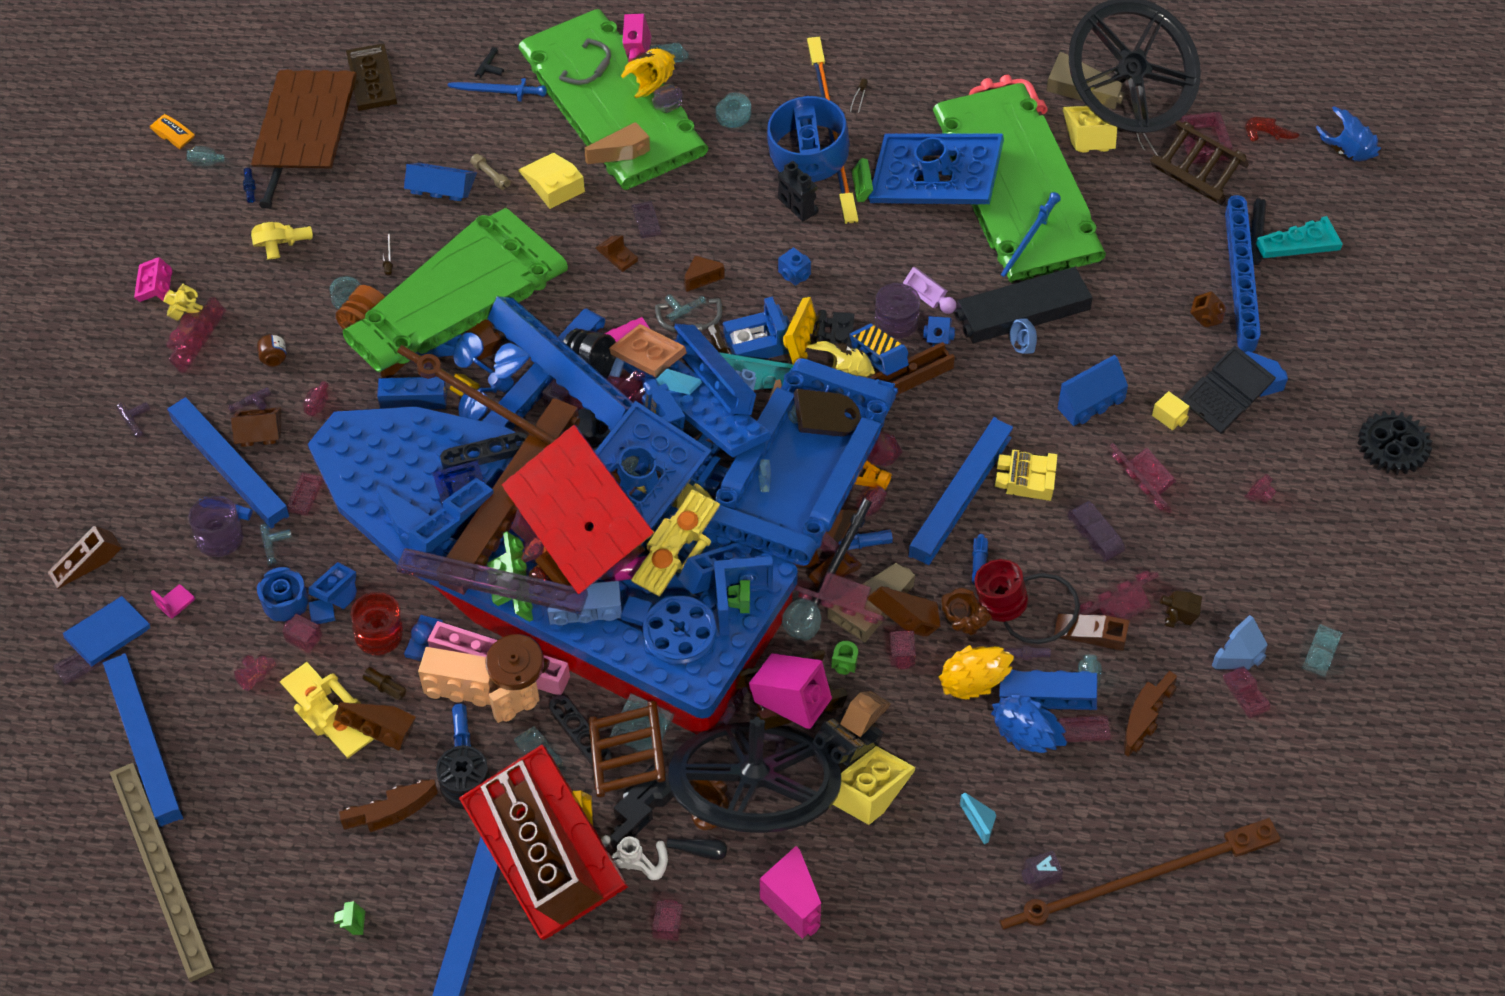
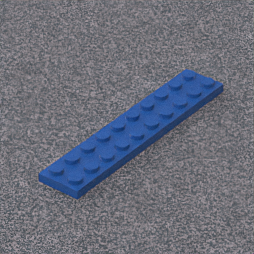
[623,360,771,458]

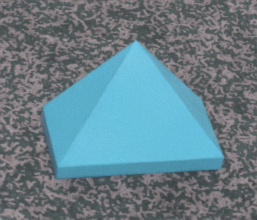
[656,369,702,395]
[960,793,996,844]

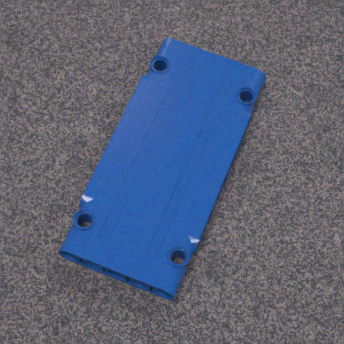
[705,358,896,566]

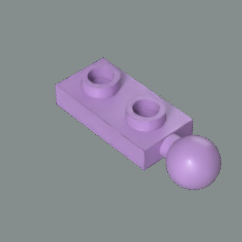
[902,267,957,314]

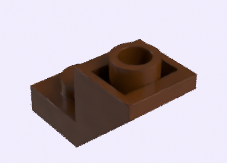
[809,551,862,591]

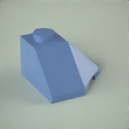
[1212,615,1268,670]

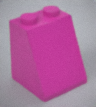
[749,654,832,729]
[760,846,821,939]

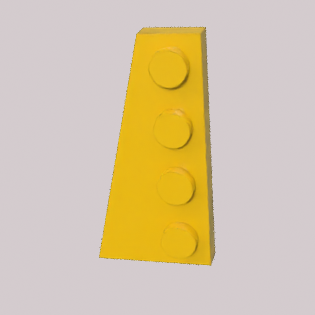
[783,297,816,365]

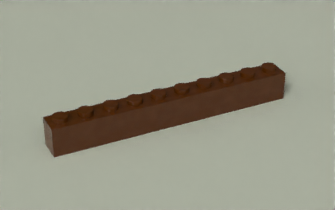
[436,398,580,595]

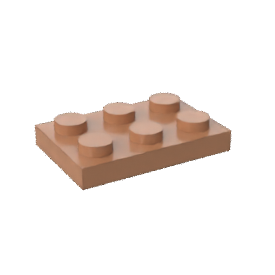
[609,324,687,377]

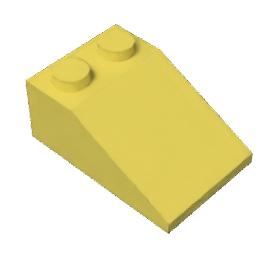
[1063,106,1117,152]
[519,153,585,209]
[833,746,915,825]

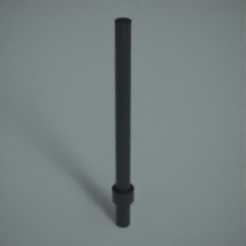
[800,498,872,626]

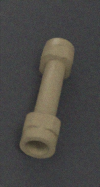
[470,154,511,190]

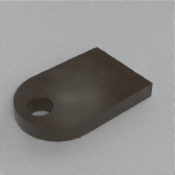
[793,389,861,437]

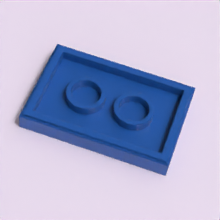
[63,596,150,667]

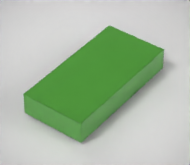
[852,158,873,202]

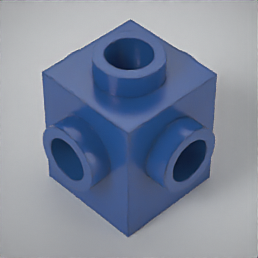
[778,247,811,286]
[924,316,955,347]

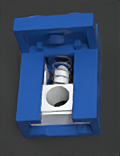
[723,297,790,360]

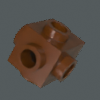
[1190,291,1227,328]

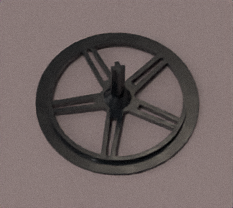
[1068,0,1201,133]
[668,717,841,833]

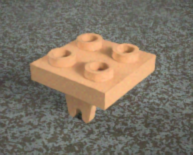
[489,682,540,723]

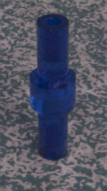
[243,168,256,203]

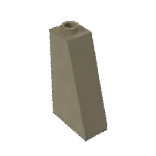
[1047,52,1124,110]
[828,563,915,642]

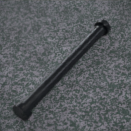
[259,167,283,209]

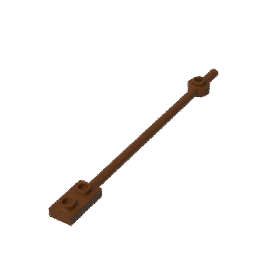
[397,345,637,496]
[999,818,1281,930]

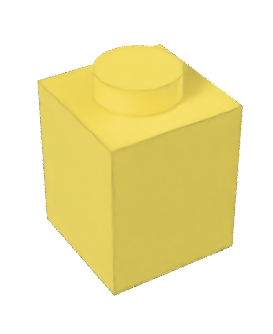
[1152,391,1189,430]

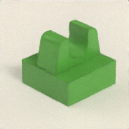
[728,580,750,613]
[334,901,365,935]

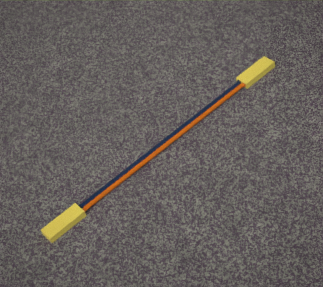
[807,37,858,224]

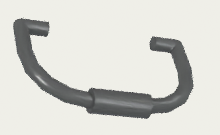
[559,38,611,85]
[655,298,723,332]

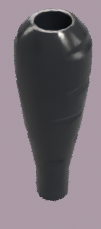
[667,838,727,860]

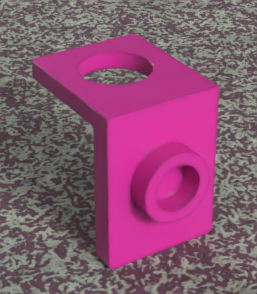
[151,584,195,619]

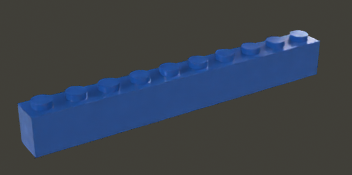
[487,296,633,431]

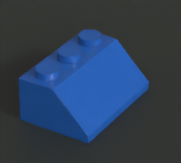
[404,163,477,201]
[1057,355,1128,426]

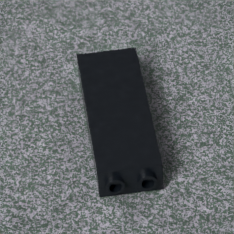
[955,267,1093,344]

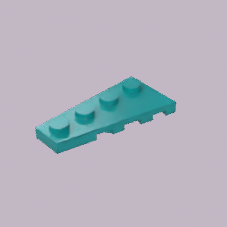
[1256,216,1343,258]
[720,353,793,390]

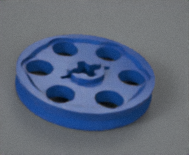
[643,596,716,664]

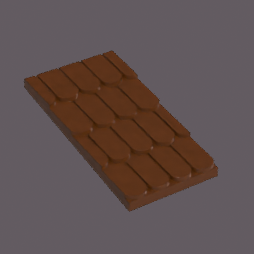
[251,69,357,169]

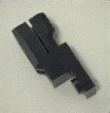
[610,765,674,850]

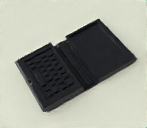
[1181,346,1276,434]

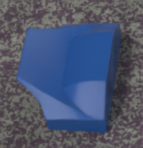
[309,562,357,609]

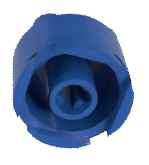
[257,567,309,621]

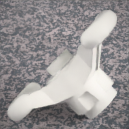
[601,835,668,880]

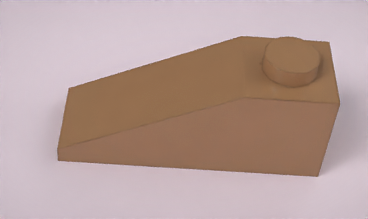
[585,122,650,164]
[840,691,891,737]

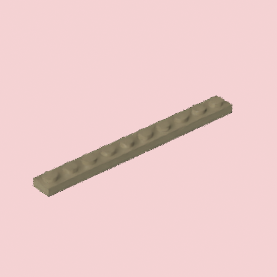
[110,763,215,982]

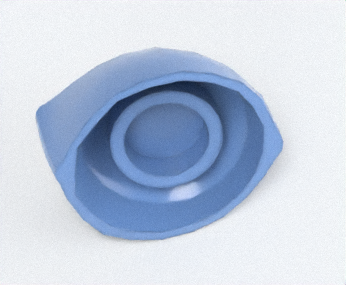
[1010,319,1037,354]

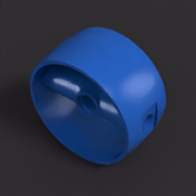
[767,96,850,182]

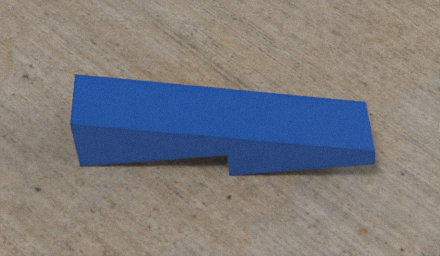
[409,478,493,557]

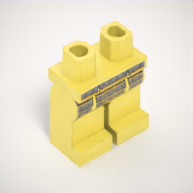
[995,450,1057,501]

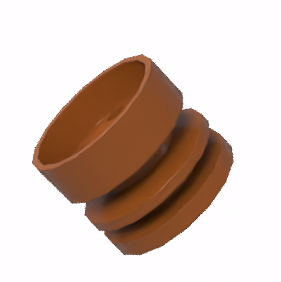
[335,285,385,329]

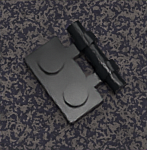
[813,310,855,348]

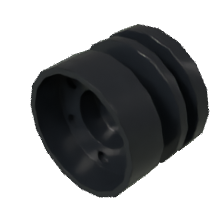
[563,328,616,378]
[436,745,490,809]

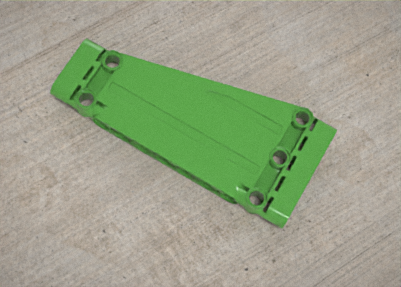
[343,208,568,372]

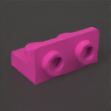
[134,257,172,302]

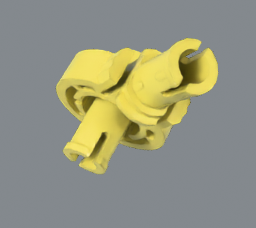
[251,222,313,260]
[163,284,203,321]

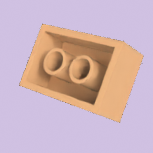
[418,647,498,707]

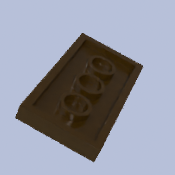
[346,43,397,111]

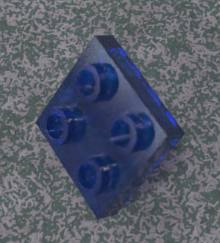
[432,461,484,508]

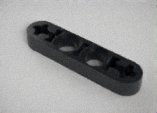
[440,432,527,472]
[549,695,612,767]

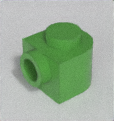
[832,641,858,675]

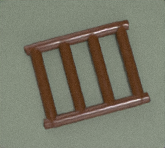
[589,701,666,798]

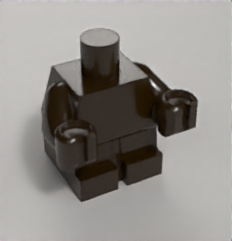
[1160,591,1202,628]

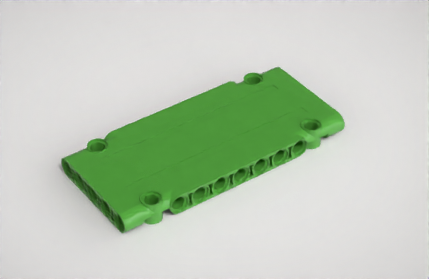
[519,9,708,190]
[933,83,1106,283]

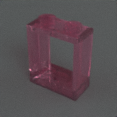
[1179,112,1233,164]

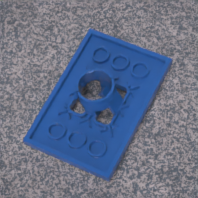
[869,134,1004,204]
[591,401,712,530]

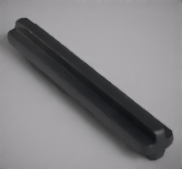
[1251,198,1266,265]

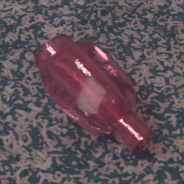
[303,381,329,416]
[858,486,887,516]

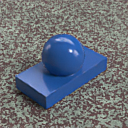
[404,615,443,661]

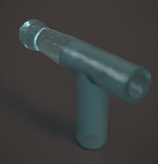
[665,294,706,322]
[260,524,292,565]

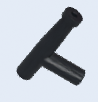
[474,47,504,78]

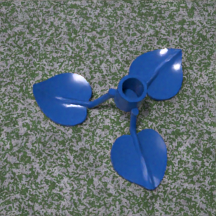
[453,333,530,421]

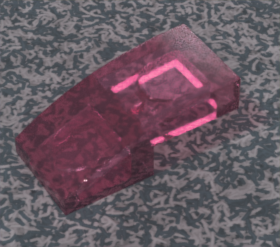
[1223,666,1270,719]

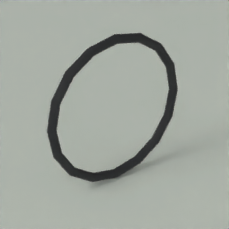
[1003,573,1080,644]

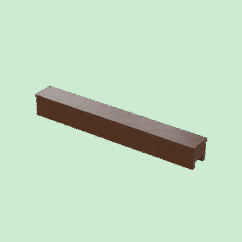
[867,342,955,396]

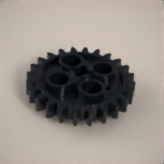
[1357,410,1433,475]

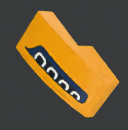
[150,114,195,149]

